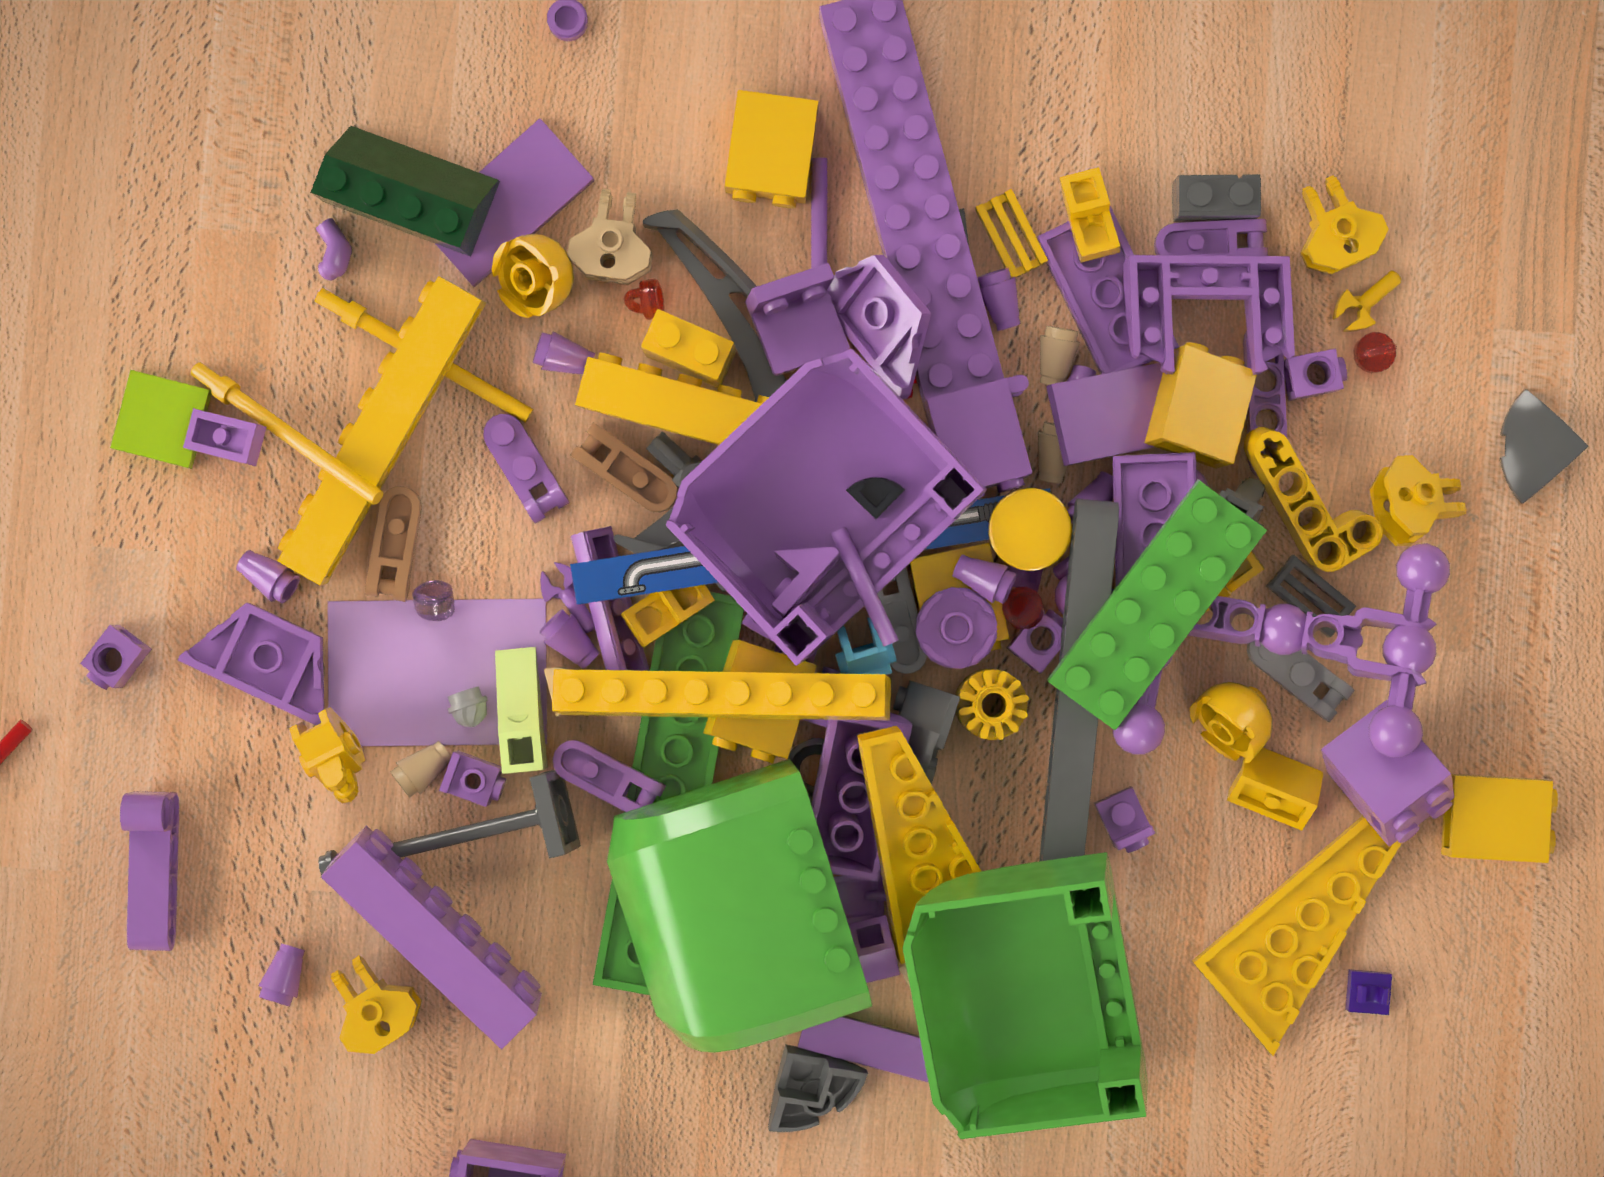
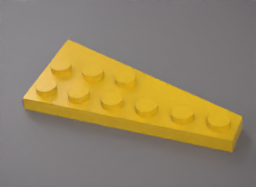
[857,725,981,964]
[1192,815,1402,1056]

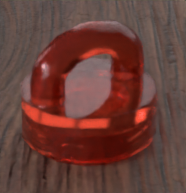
[624,278,665,320]
[1353,332,1397,373]
[1002,587,1045,630]

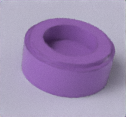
[547,0,588,41]

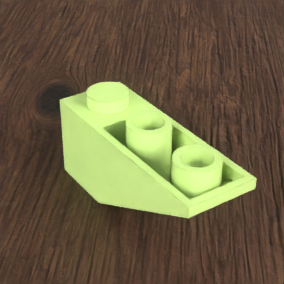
[495,647,548,774]

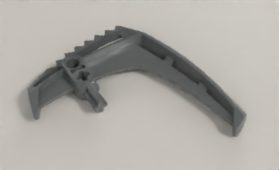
[614,209,800,554]

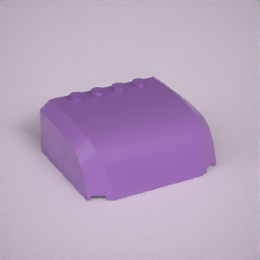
[666,349,987,666]

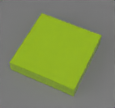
[110,370,212,469]

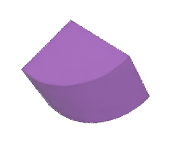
[848,915,900,983]

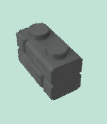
[1172,174,1261,222]

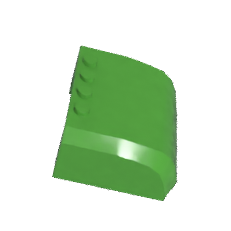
[607,759,872,1053]
[903,852,1148,1139]

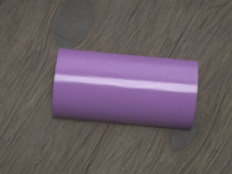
[811,712,912,882]

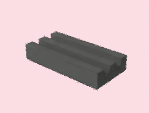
[1266,555,1356,637]

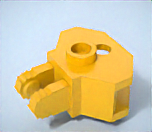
[1300,175,1389,274]
[1369,455,1467,546]
[289,707,366,804]
[330,955,422,1054]

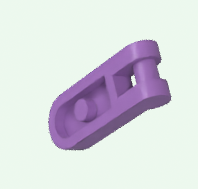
[1154,219,1268,256]
[483,414,570,524]
[553,740,666,812]

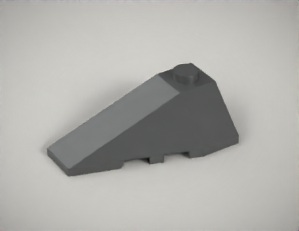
[893,680,960,784]

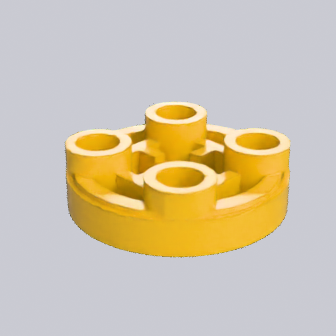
[988,488,1072,571]

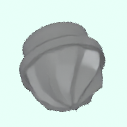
[448,686,488,727]

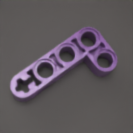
[120,791,179,951]

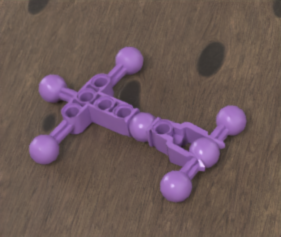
[1055,469,1450,758]

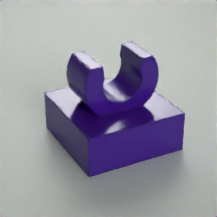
[1345,969,1392,1015]

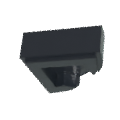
[846,477,905,519]

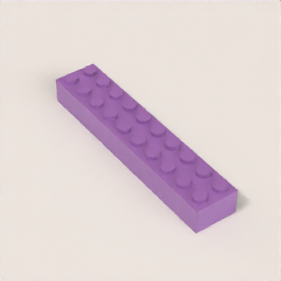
[819,0,1004,404]

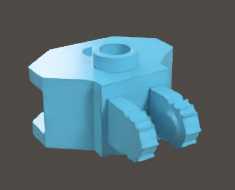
[835,617,897,675]

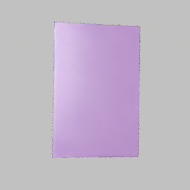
[328,599,547,746]

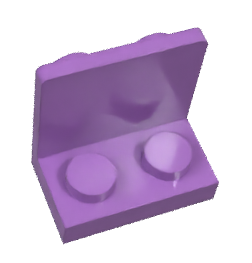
[745,263,850,376]

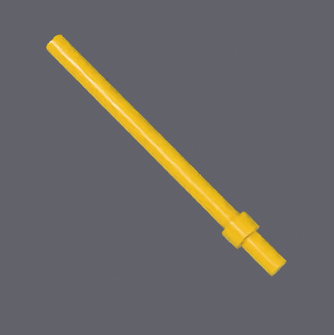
[315,288,534,423]
[191,362,383,505]

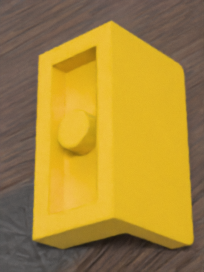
[1227,748,1324,831]

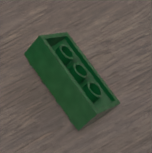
[310,126,500,257]

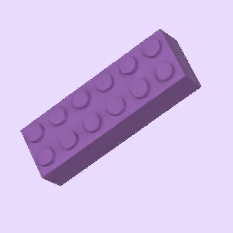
[321,825,542,1050]

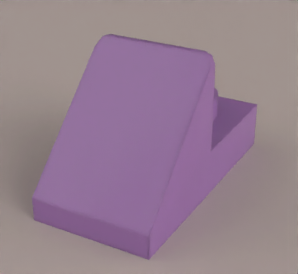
[183,408,266,466]
[772,547,841,618]

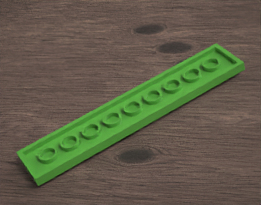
[593,592,744,995]

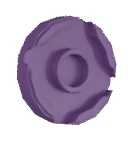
[915,587,997,669]

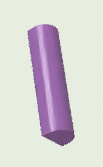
[571,526,649,671]

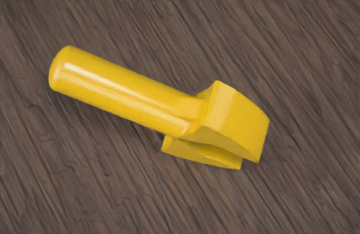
[1333,270,1401,332]

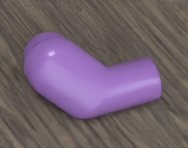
[316,218,352,281]

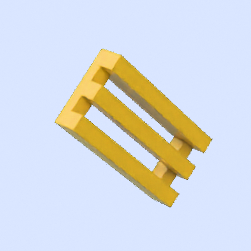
[975,188,1048,278]

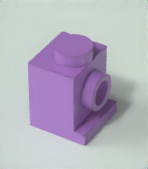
[439,750,506,807]

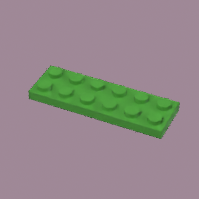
[1047,479,1267,730]

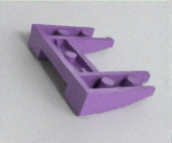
[1123,255,1295,375]

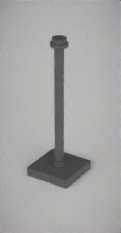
[318,769,581,875]

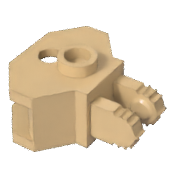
[567,189,653,285]

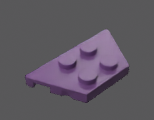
[827,255,931,399]
[178,603,324,725]

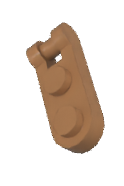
[570,422,678,512]
[365,486,422,602]

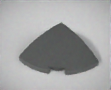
[1500,389,1589,504]
[768,1044,868,1132]

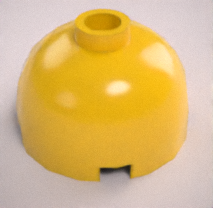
[491,234,574,318]
[1189,682,1273,763]

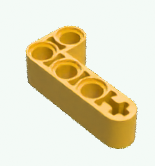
[1244,427,1383,572]

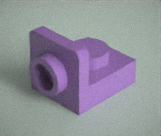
[1094,786,1155,853]

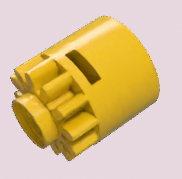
[955,669,1029,740]

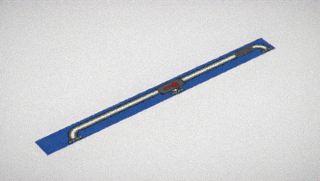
[570,488,1051,605]

